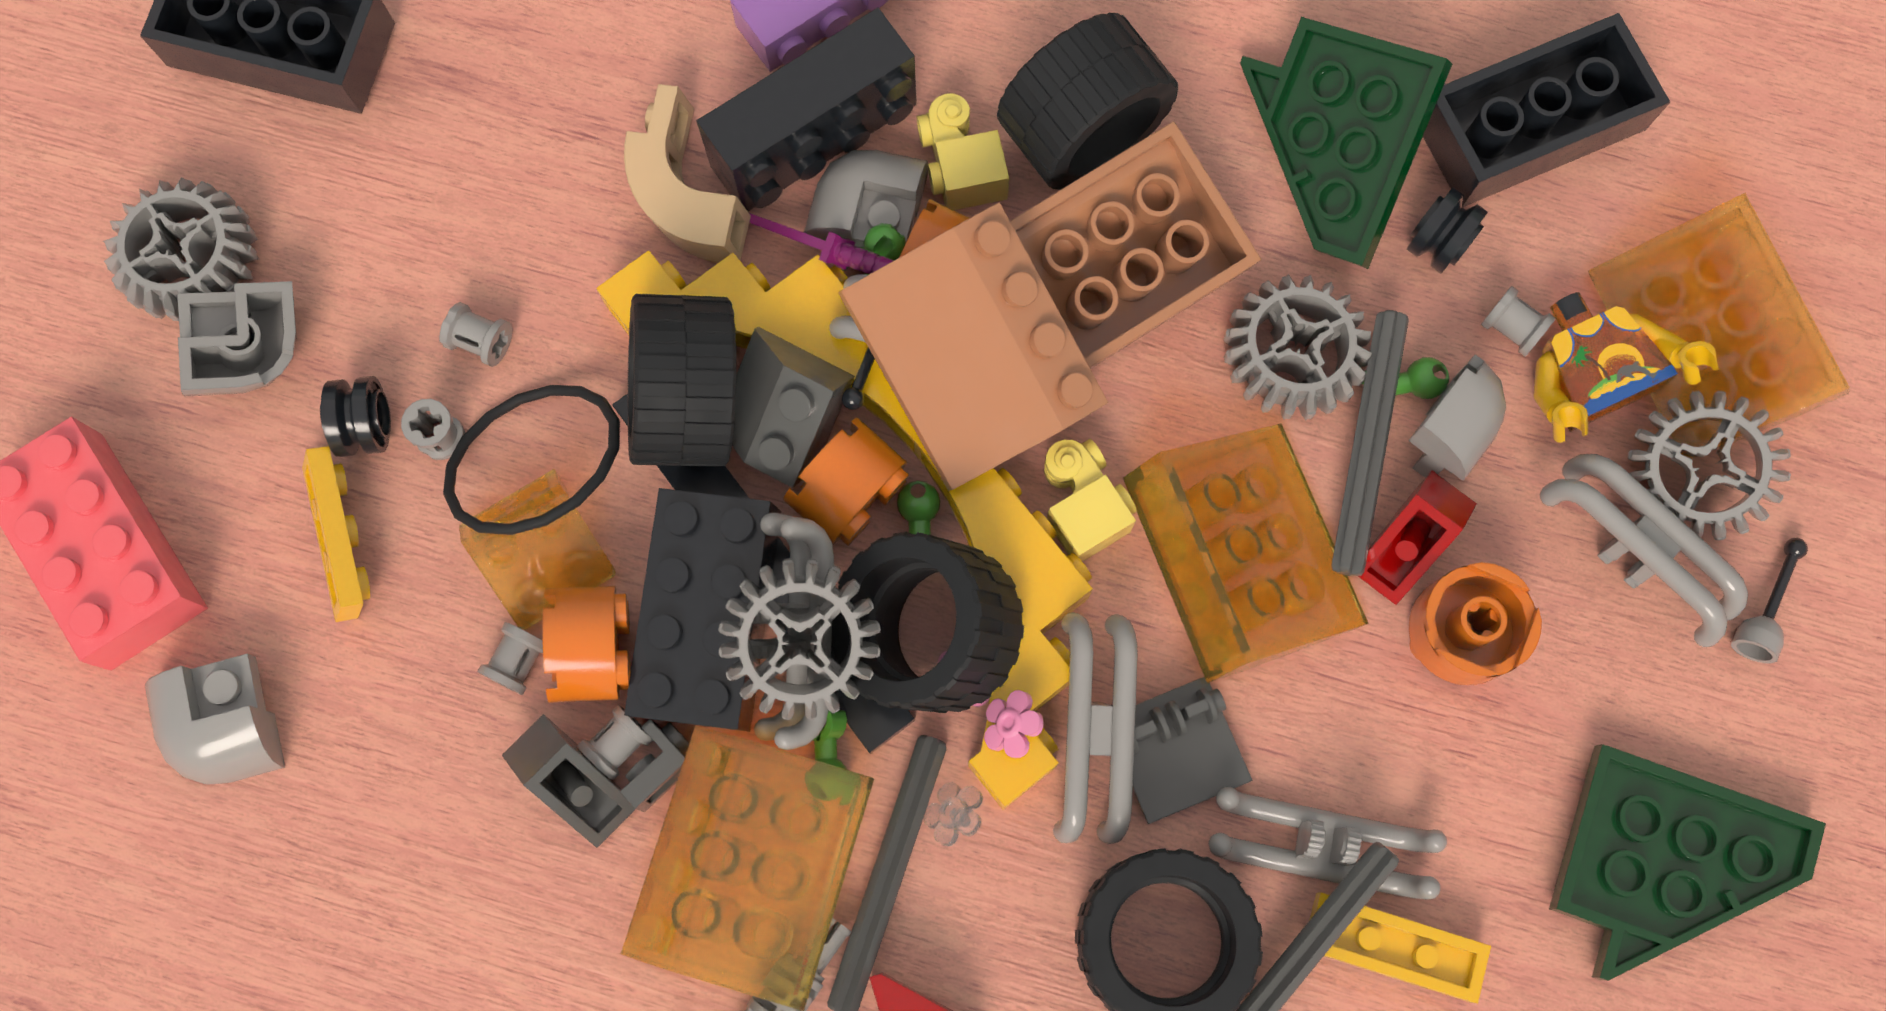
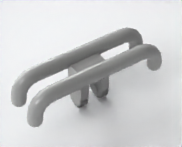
[1539,454,1748,647]
[750,513,834,750]
[1053,612,1138,844]
[1208,787,1447,900]

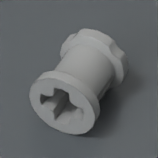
[1481,286,1556,357]
[439,302,513,367]
[401,399,465,460]
[477,622,543,695]
[577,704,653,780]

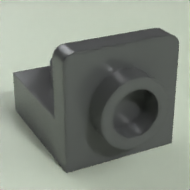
[620,719,695,812]

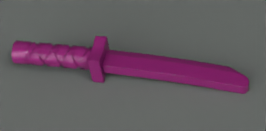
[748,212,894,274]

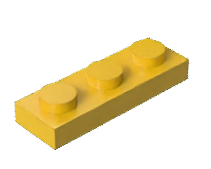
[302,446,370,622]
[1309,892,1491,1004]

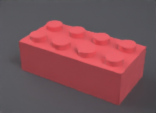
[0,416,208,671]

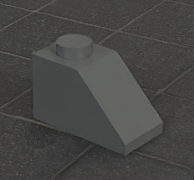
[502,714,635,848]

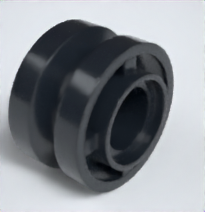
[1406,187,1488,274]
[320,376,391,457]

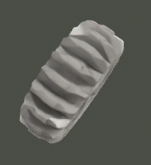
[103,177,259,321]
[1224,274,1372,420]
[1628,391,1791,540]
[719,558,880,720]

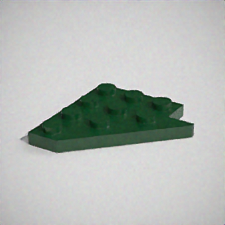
[1240,17,1452,269]
[1549,744,1826,981]

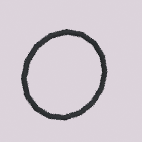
[443,385,620,535]

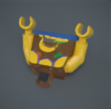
[1533,292,1719,443]

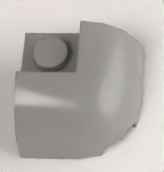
[804,150,928,247]
[177,281,296,396]
[1409,354,1506,481]
[145,654,285,785]

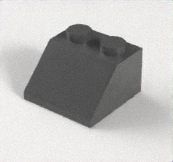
[732,327,855,488]

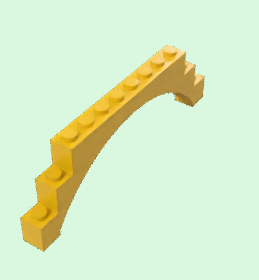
[596,250,1093,810]

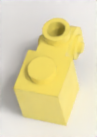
[916,93,1009,210]
[1044,439,1137,562]

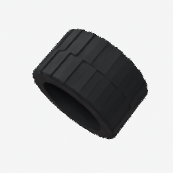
[997,13,1178,190]
[628,294,737,466]
[831,532,1024,713]
[1075,848,1263,1011]

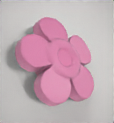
[984,690,1043,758]

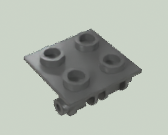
[1133,676,1253,824]

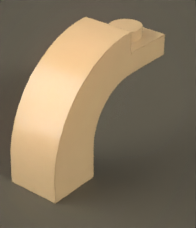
[624,84,751,263]

